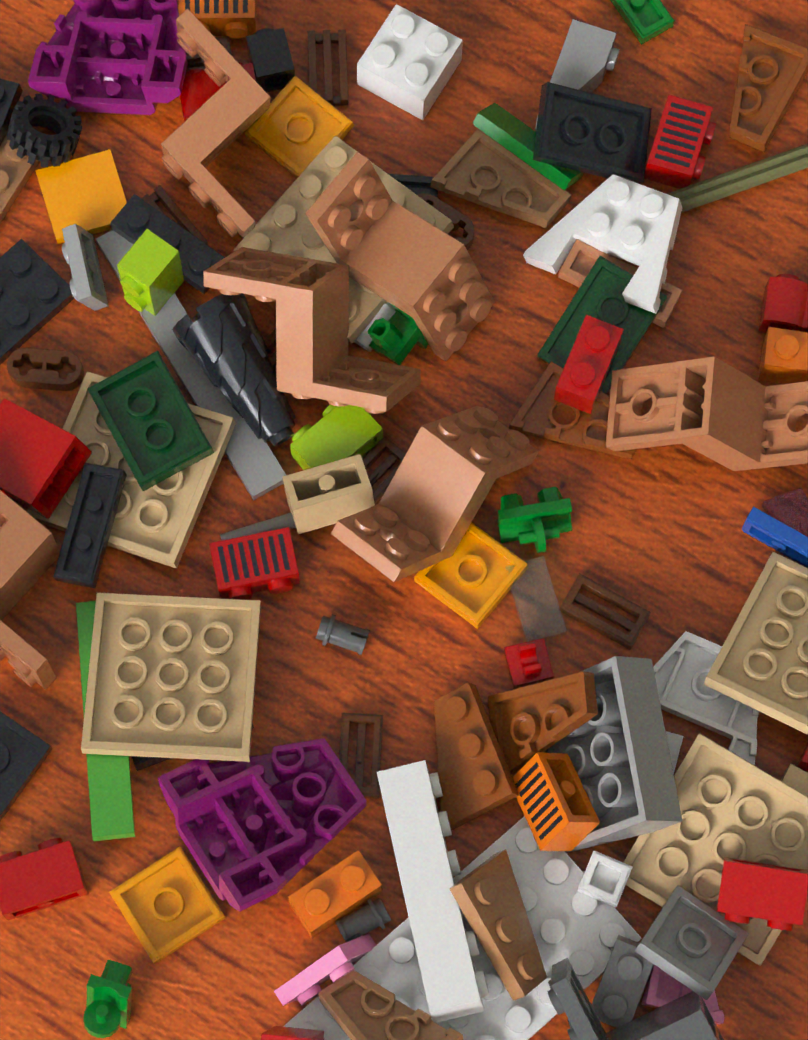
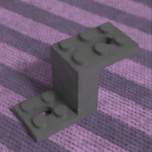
[548,958,724,1040]

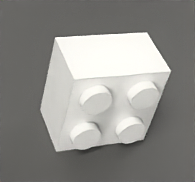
[357,4,463,120]

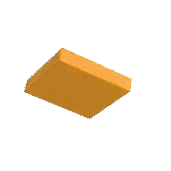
[245,76,354,178]
[35,149,127,244]
[414,522,528,629]
[109,847,225,964]

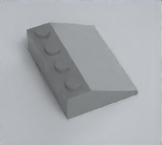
[544,656,682,853]

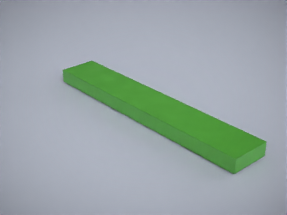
[76,601,136,841]

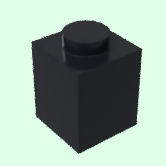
[246,28,295,92]

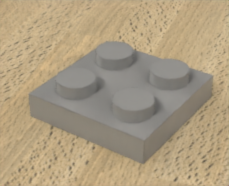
[635,885,749,1000]

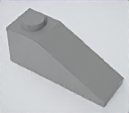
[535,19,620,132]

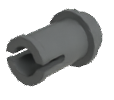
[315,614,370,655]
[335,898,391,942]

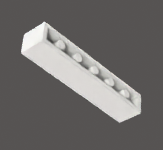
[377,760,489,1023]

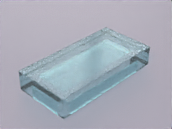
[505,556,567,642]

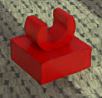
[504,638,554,689]

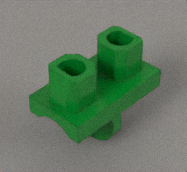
[368,304,429,365]
[498,487,572,553]
[83,960,132,1038]

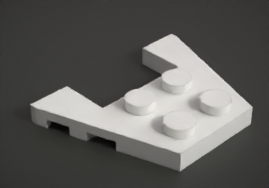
[523,174,682,314]
[653,631,759,765]

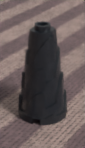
[172,293,296,447]

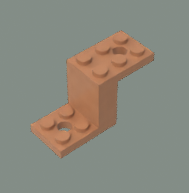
[161,8,270,239]
[305,152,495,361]
[203,247,421,414]
[605,356,808,471]
[331,406,539,582]
[0,490,60,690]

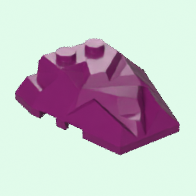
[28,0,188,115]
[158,738,367,912]

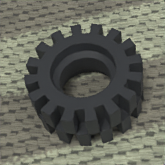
[7,94,82,167]

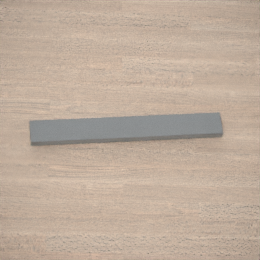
[96,230,286,501]

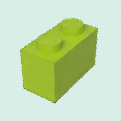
[117,229,184,316]
[290,405,383,470]

